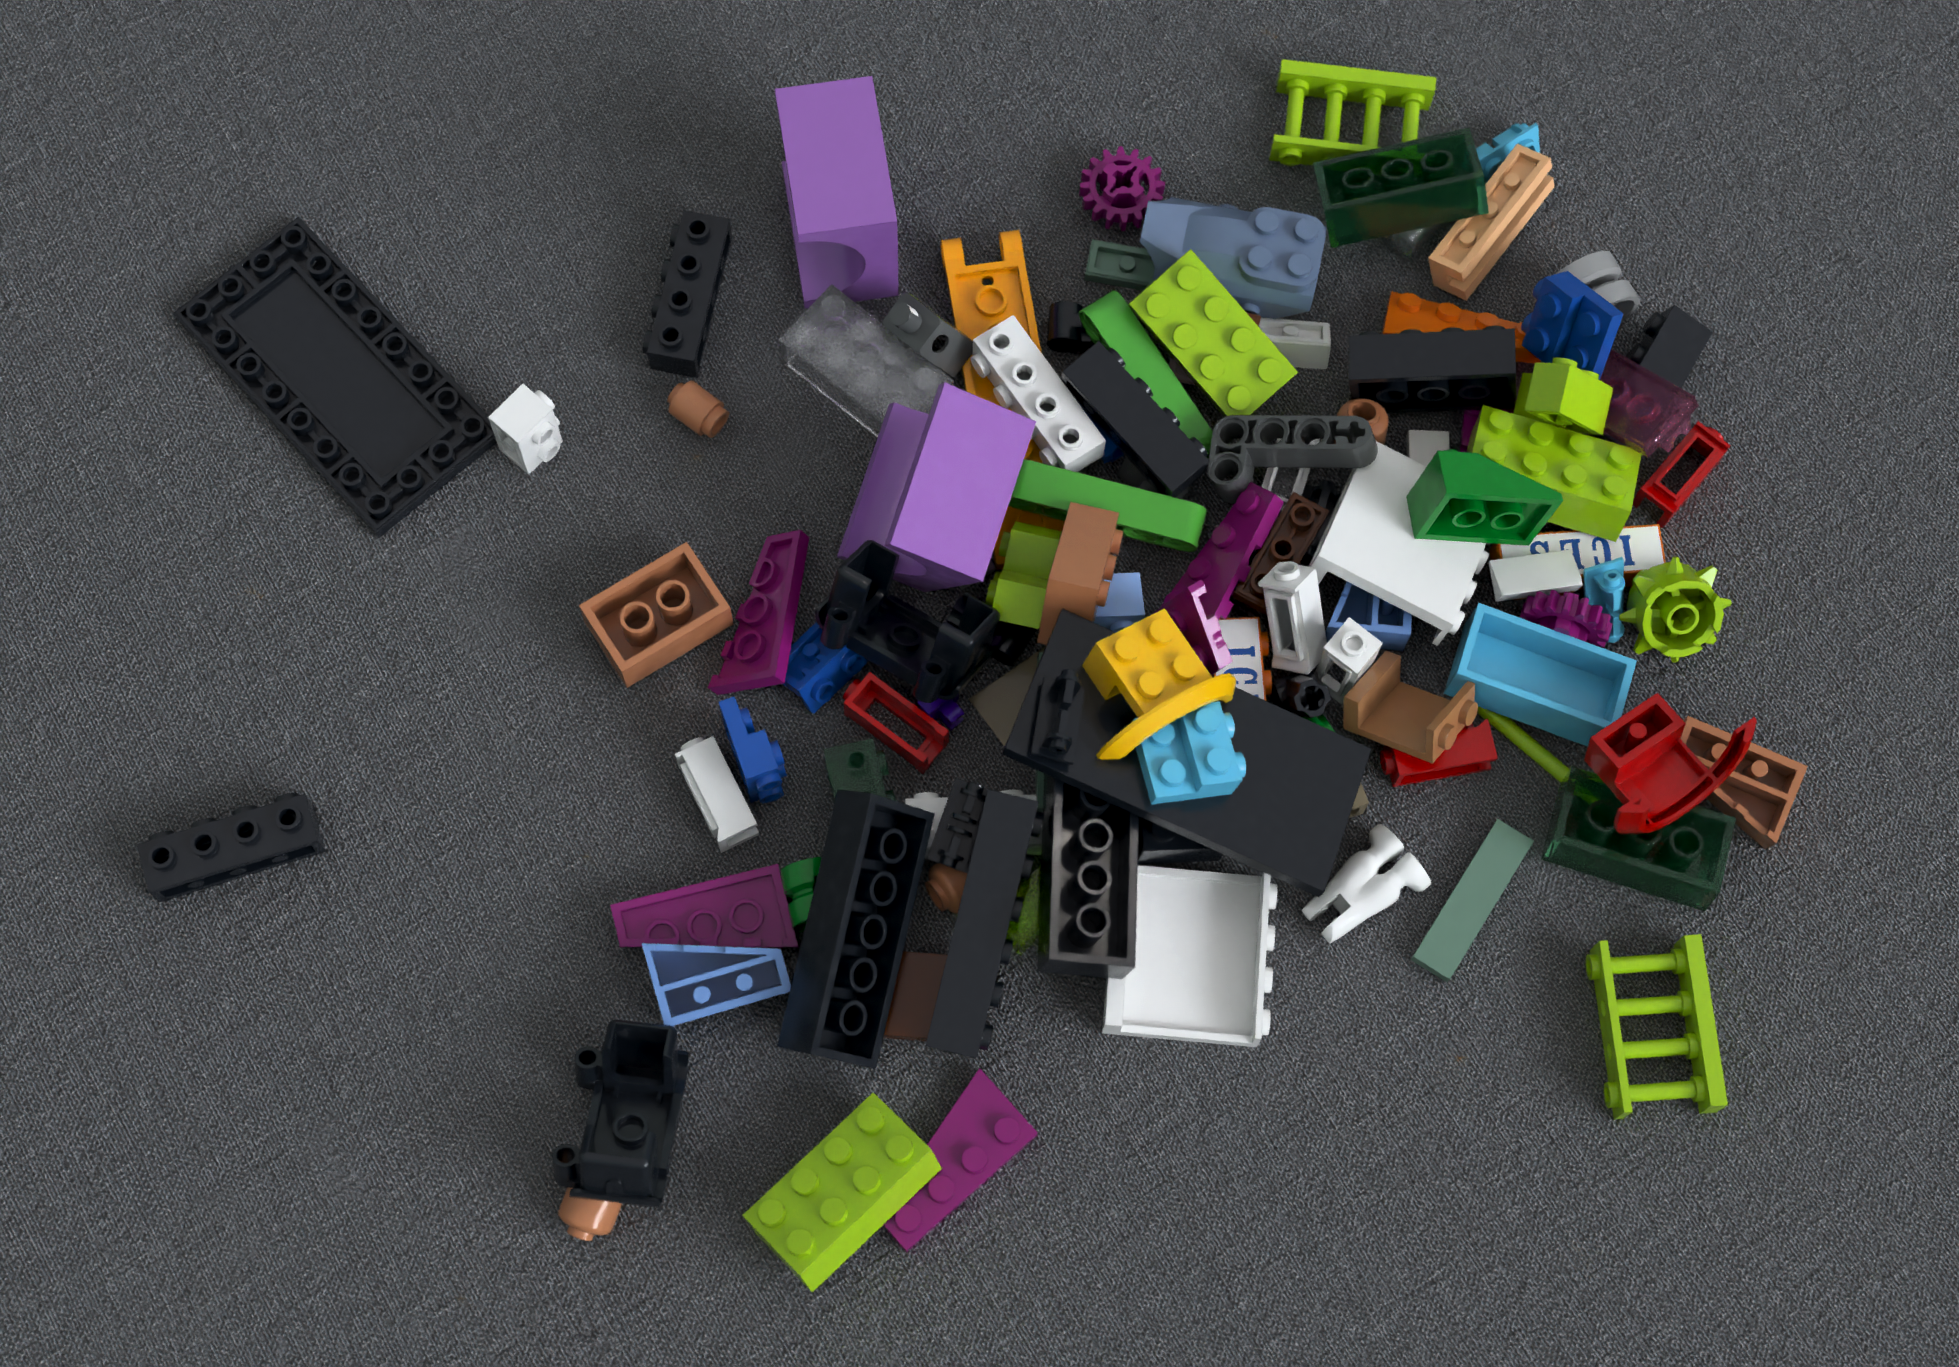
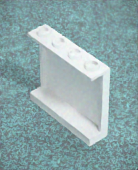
[1309,441,1491,646]
[1102,865,1278,1047]

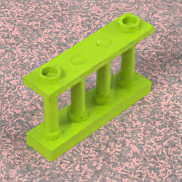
[1269,59,1436,180]
[1585,934,1728,1120]

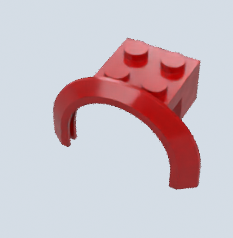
[1584,692,1757,834]

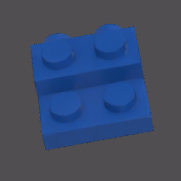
[1521,271,1624,380]
[719,696,787,803]

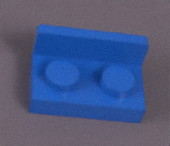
[783,622,869,713]

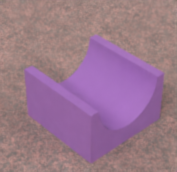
[775,76,899,309]
[837,383,1036,592]

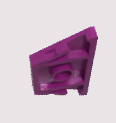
[1151,579,1233,676]

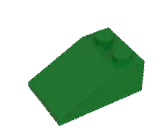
[1406,449,1563,546]

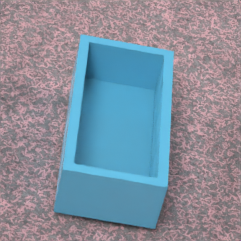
[1444,603,1637,747]

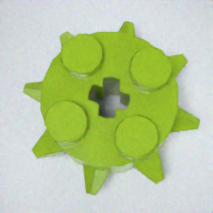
[1619,557,1732,663]

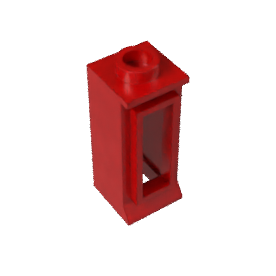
[1633,421,1731,528]
[843,671,949,774]
[1380,719,1498,787]

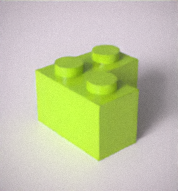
[1513,357,1613,435]
[986,521,1062,629]

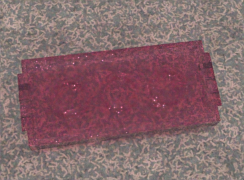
[1600,349,1699,458]

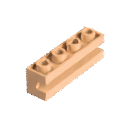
[1428,144,1554,301]

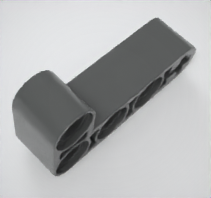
[1207,415,1378,503]

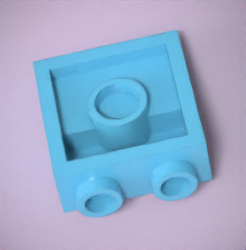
[1131,701,1246,805]

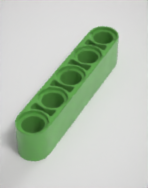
[1079,290,1213,460]
[1008,459,1207,552]

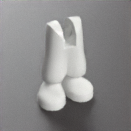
[1301,824,1431,944]

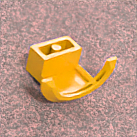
[1082,608,1236,760]

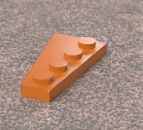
[1382,291,1540,364]

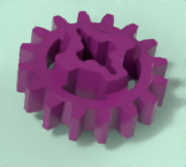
[1079,146,1165,231]
[1520,590,1613,648]

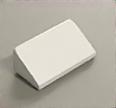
[1259,317,1331,370]
[1488,549,1583,602]

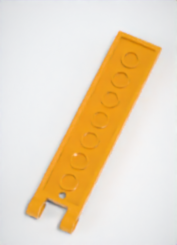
[940,230,1065,570]

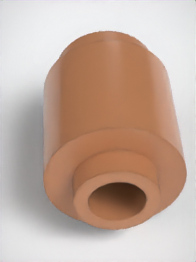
[667,380,729,438]

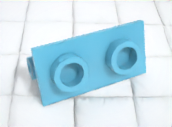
[1460,123,1540,192]
[1584,557,1625,643]

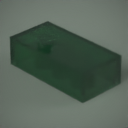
[1313,127,1489,248]
[1541,766,1736,912]

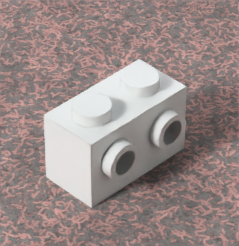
[488,384,563,475]

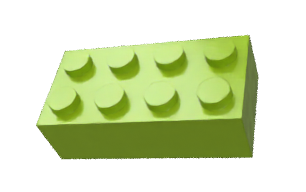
[1128,249,1298,417]
[1467,405,1642,542]
[742,1092,942,1292]

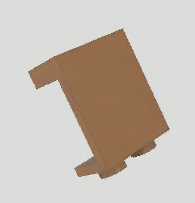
[1343,651,1478,764]

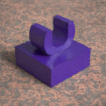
[917,694,964,731]

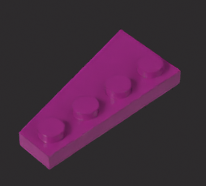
[1160,482,1284,620]
[708,530,810,695]
[610,864,798,948]
[883,1068,1038,1253]

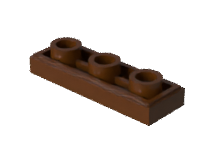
[1233,492,1330,616]

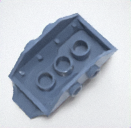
[1140,196,1327,319]

